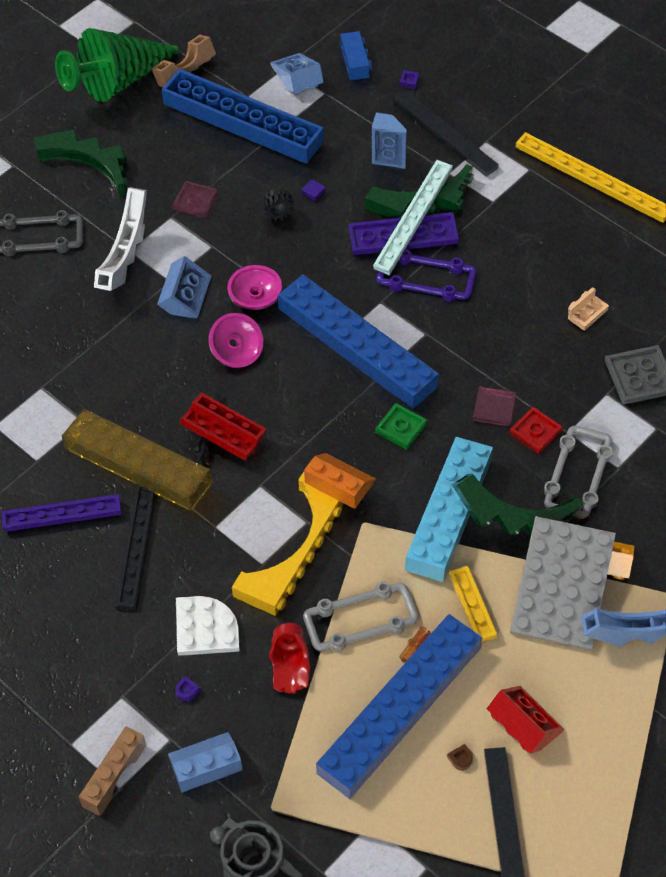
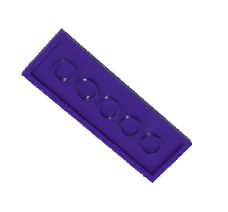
[348,212,459,255]

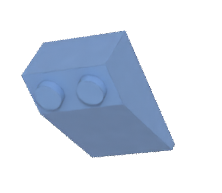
[270,53,323,93]

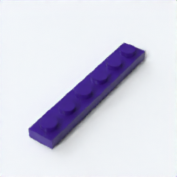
[2,494,122,532]

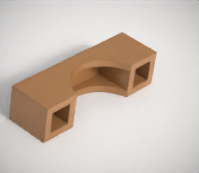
[152,35,216,87]
[79,726,146,816]

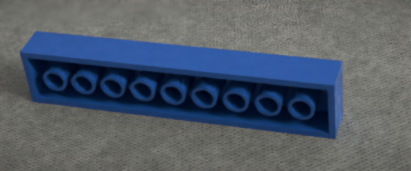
[161,69,324,164]
[278,275,439,409]
[316,614,482,799]

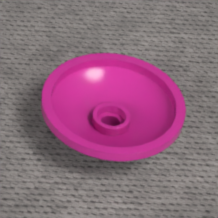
[228,265,282,310]
[209,313,263,368]

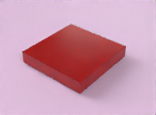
[509,407,563,454]

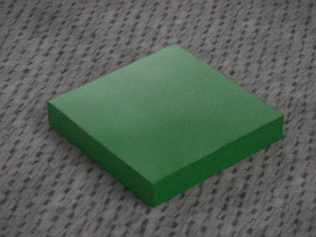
[375,403,428,450]

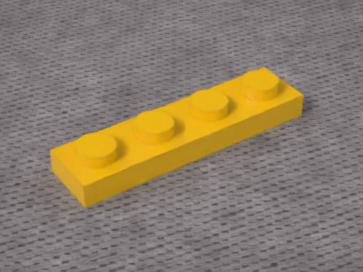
[449,566,497,642]

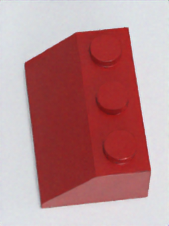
[486,686,565,754]

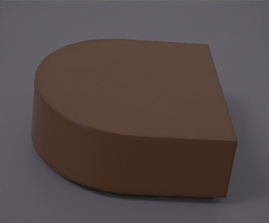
[447,744,473,770]

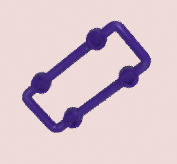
[376,248,477,302]

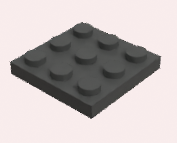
[605,345,666,405]

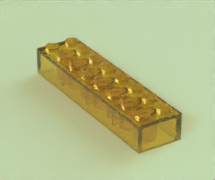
[62,409,213,511]

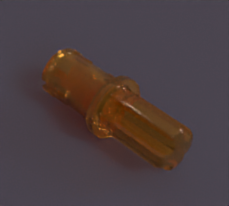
[399,626,431,663]

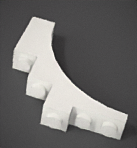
[94,187,147,291]

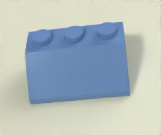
[372,113,407,169]
[157,256,211,319]
[168,732,242,792]

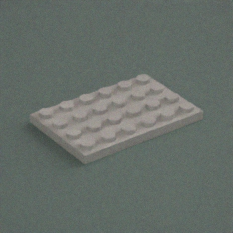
[510,516,616,651]

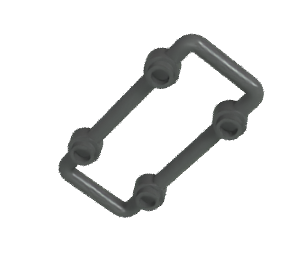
[0,210,84,257]

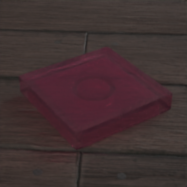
[172,181,218,218]
[473,386,516,426]

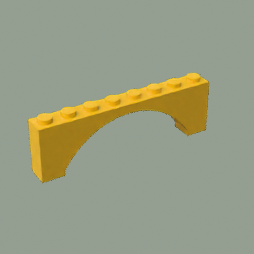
[232,472,343,616]

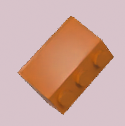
[304,453,375,509]

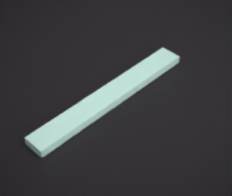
[373,160,453,275]

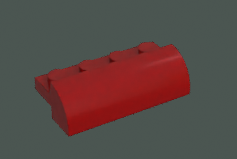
[180,392,267,461]

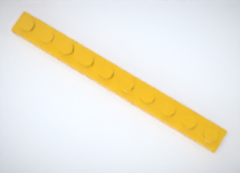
[516,132,666,223]

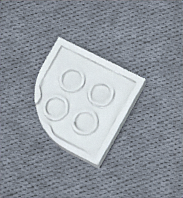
[176,596,240,656]

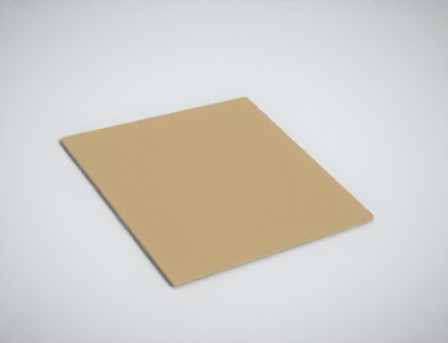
[271,523,666,877]

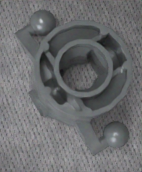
[210,818,302,877]

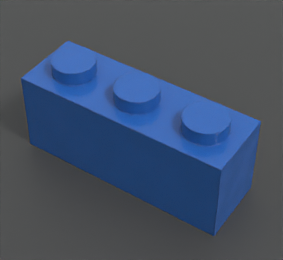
[340,31,372,80]

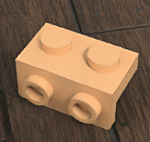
[568,287,609,331]

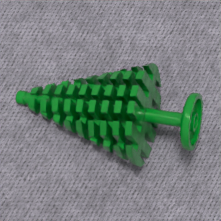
[55,28,179,102]

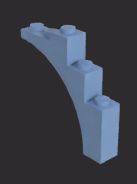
[581,608,666,647]

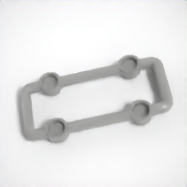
[544,426,613,519]
[303,582,419,652]

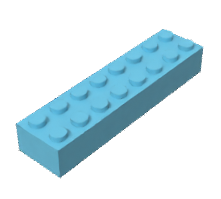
[405,437,493,582]

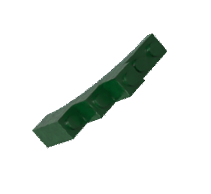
[33,129,128,196]
[365,164,474,219]
[451,474,583,538]

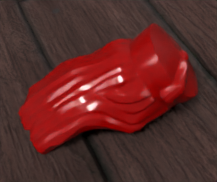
[269,623,310,694]

